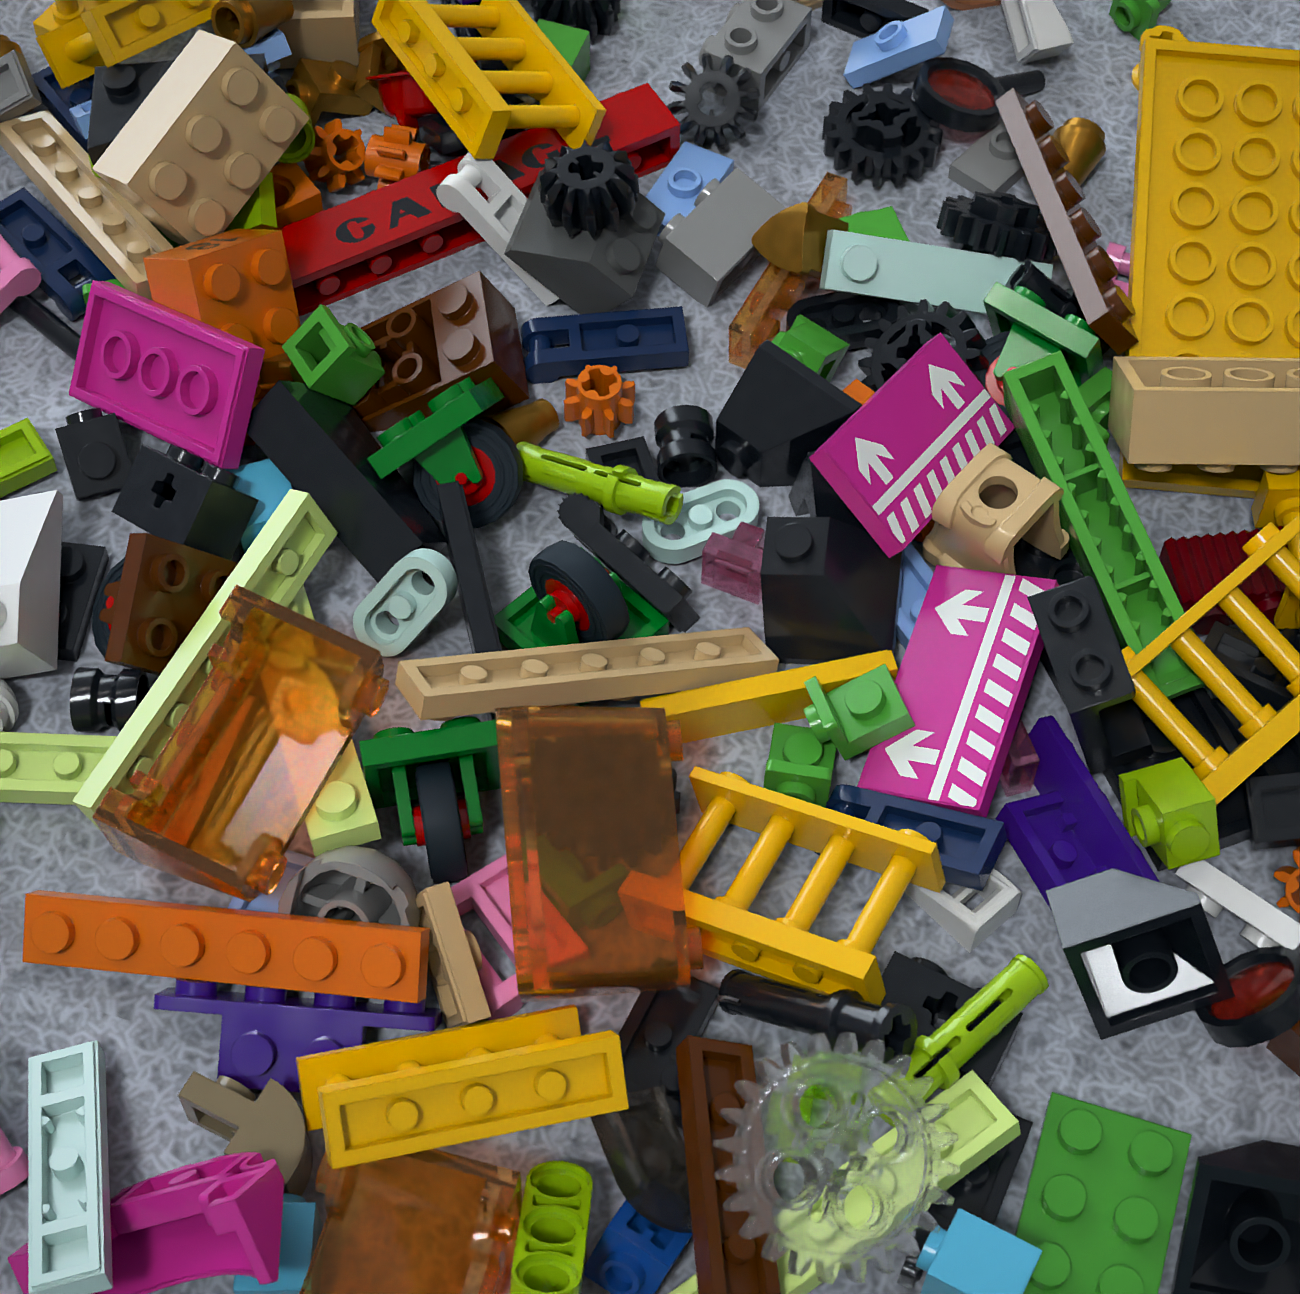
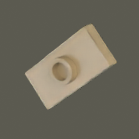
[415,881,492,1028]

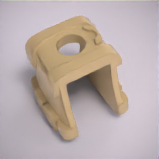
[923,443,1070,575]

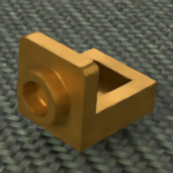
[285,58,373,128]

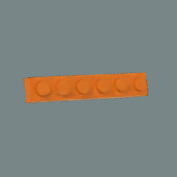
[22,890,430,1003]

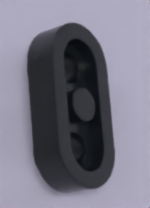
[785,292,900,350]

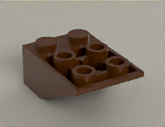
[350,270,530,432]

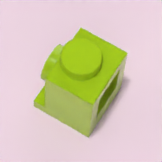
[1118,757,1220,870]

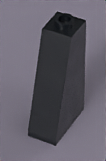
[246,380,447,583]

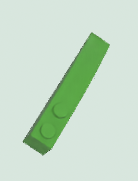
[1002,350,1206,700]

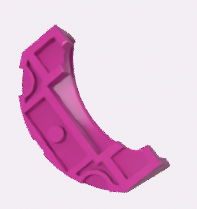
[7,1152,284,1294]

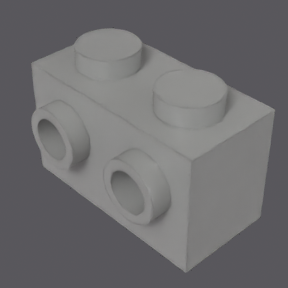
[699,0,812,112]
[655,167,786,307]

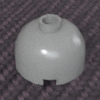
[278,845,421,927]

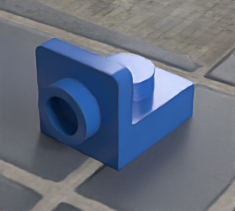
[584,1175,693,1294]

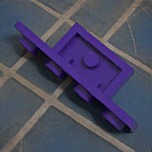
[995,715,1160,910]
[153,978,442,1093]

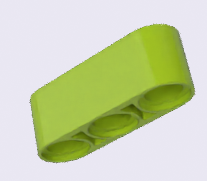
[510,1161,593,1294]

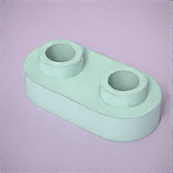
[642,479,759,564]
[353,548,458,657]

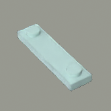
[819,229,1054,315]
[28,1040,113,1294]

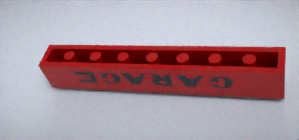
[276,82,680,317]

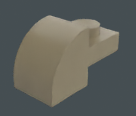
[178,1071,313,1197]

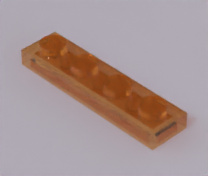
[729,172,852,369]

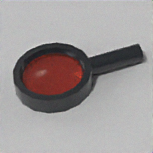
[912,57,1045,133]
[1195,945,1300,1048]

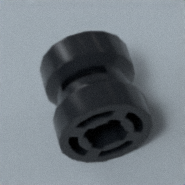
[654,405,718,488]
[70,667,149,732]

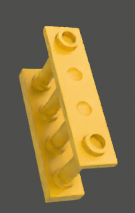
[36,0,219,89]
[371,0,606,159]
[1121,515,1300,805]
[617,766,946,1005]
[296,1004,629,1169]

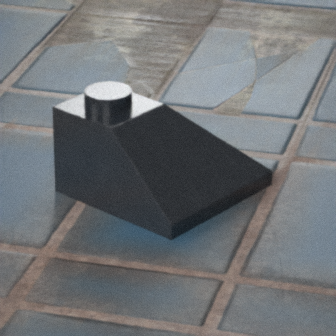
[715,339,862,487]
[760,517,904,664]
[1046,868,1235,1040]
[1171,1140,1300,1294]

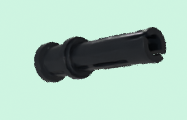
[719,969,918,1069]

